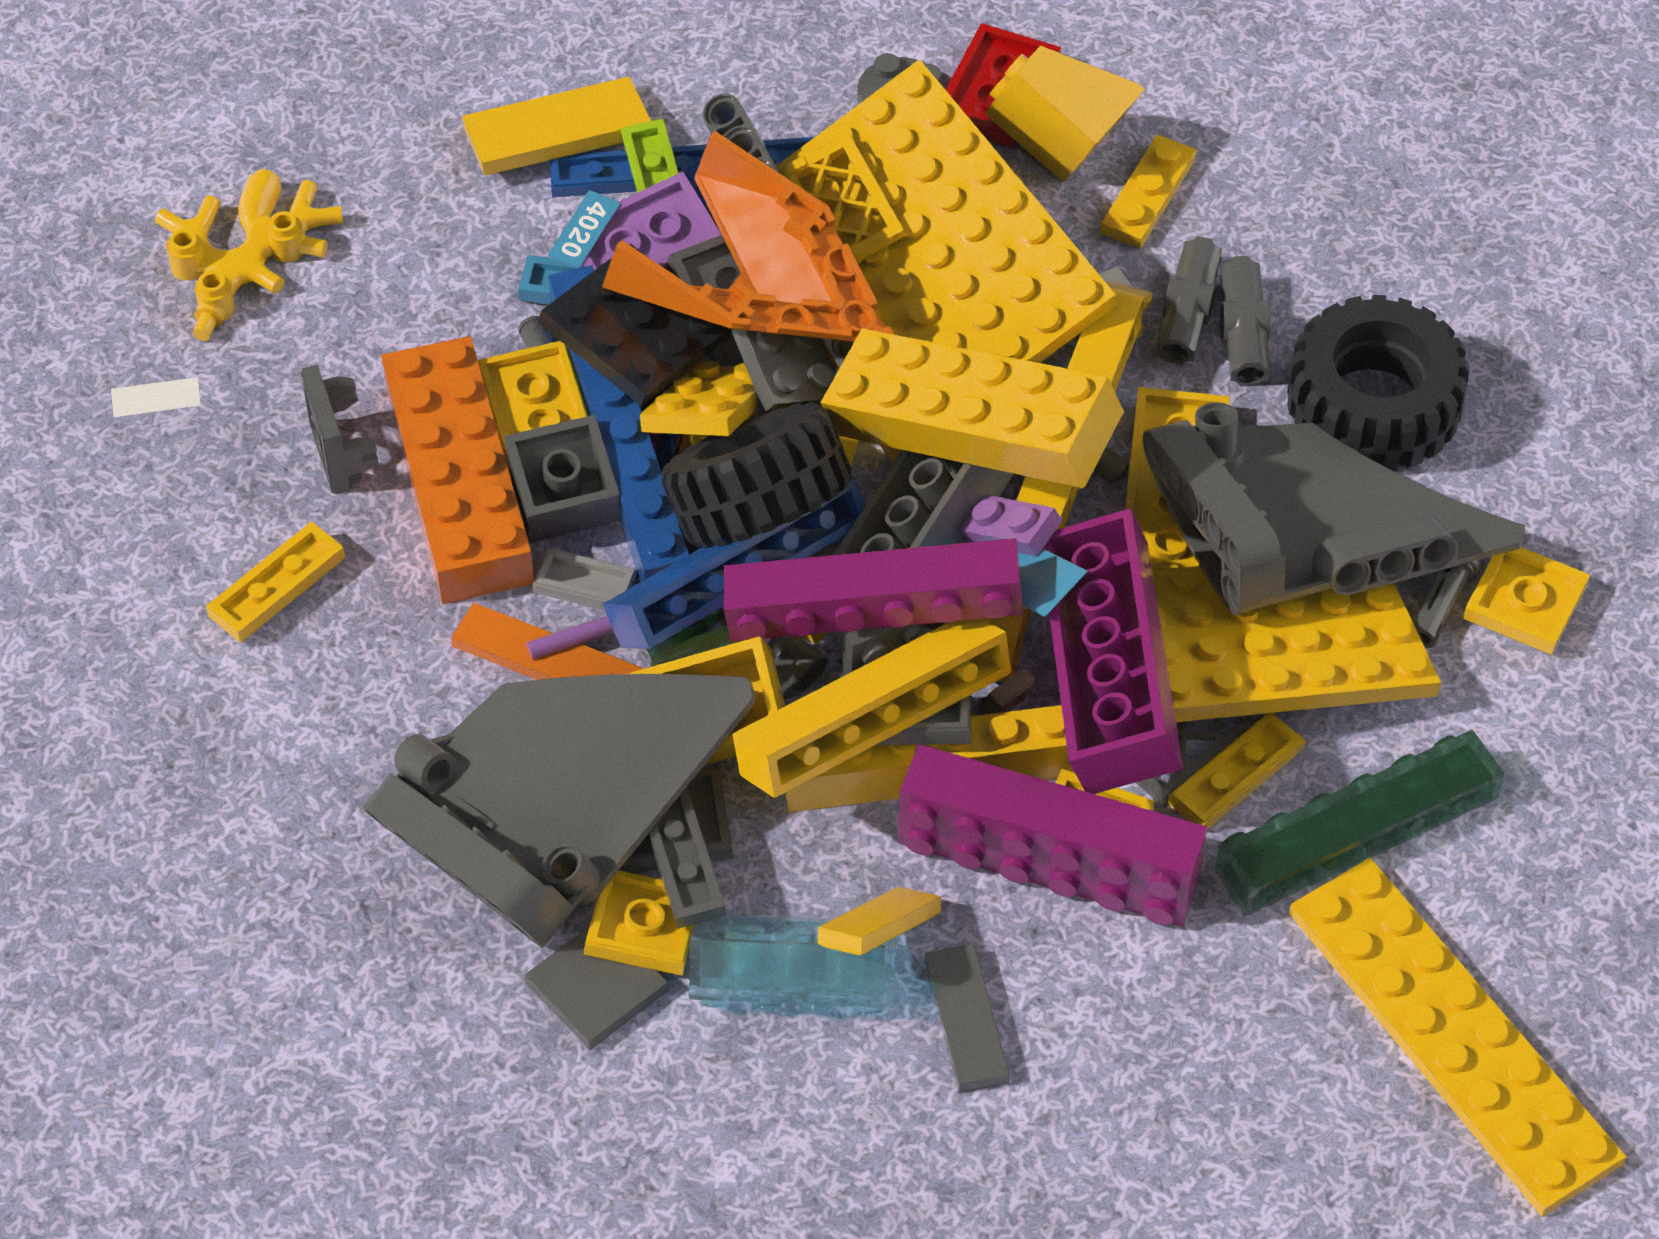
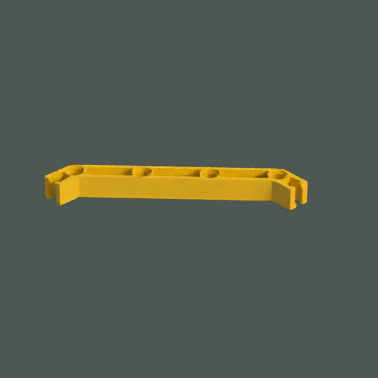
[983,281,1153,682]

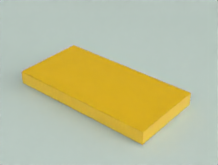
[462,76,651,175]

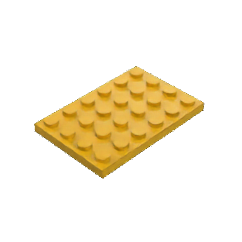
[1152,566,1441,722]

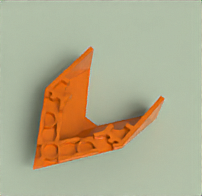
[602,131,894,342]

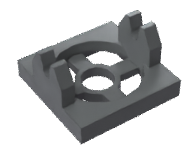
[300,365,379,494]

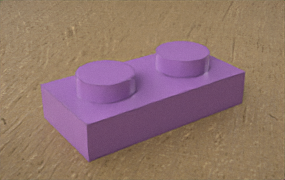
[959,495,1063,557]

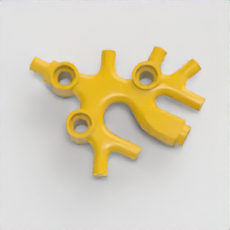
[155,169,343,341]

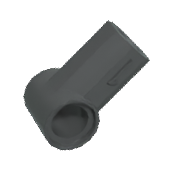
[769,636,828,701]

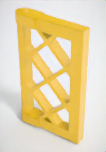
[781,132,907,264]

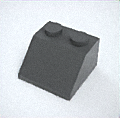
[504,415,620,543]

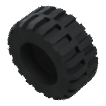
[1287,295,1470,471]
[661,402,852,548]

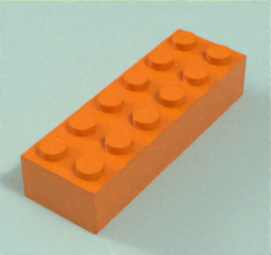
[381,336,534,604]

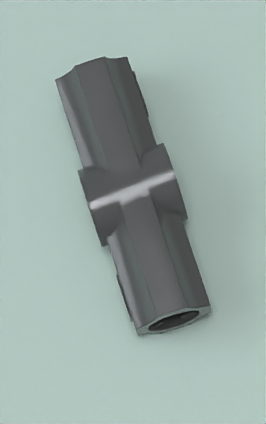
[1156,236,1222,365]
[1220,256,1271,386]

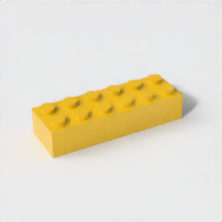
[820,329,1124,488]

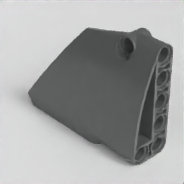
[1143,402,1525,615]

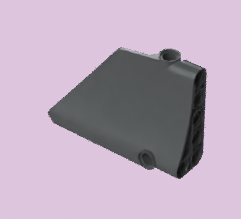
[362,674,755,948]

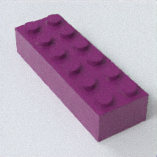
[1043,508,1183,794]
[898,744,1208,927]

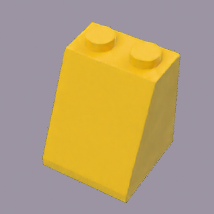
[985,46,1145,182]

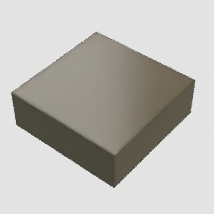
[979,667,1036,715]

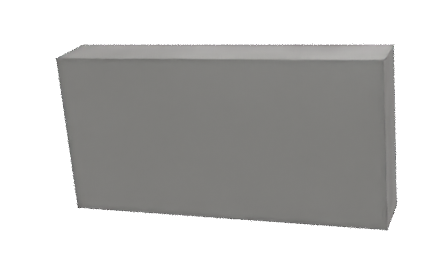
[533,548,638,610]

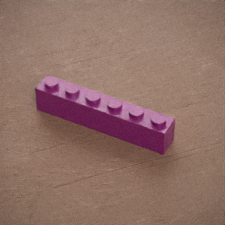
[724,538,1024,642]

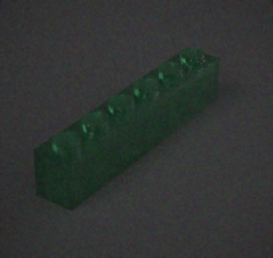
[1215,729,1505,916]

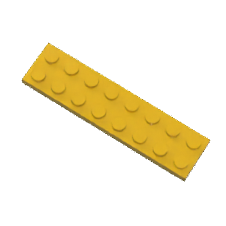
[1289,858,1627,1217]

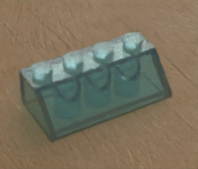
[689,915,897,1014]

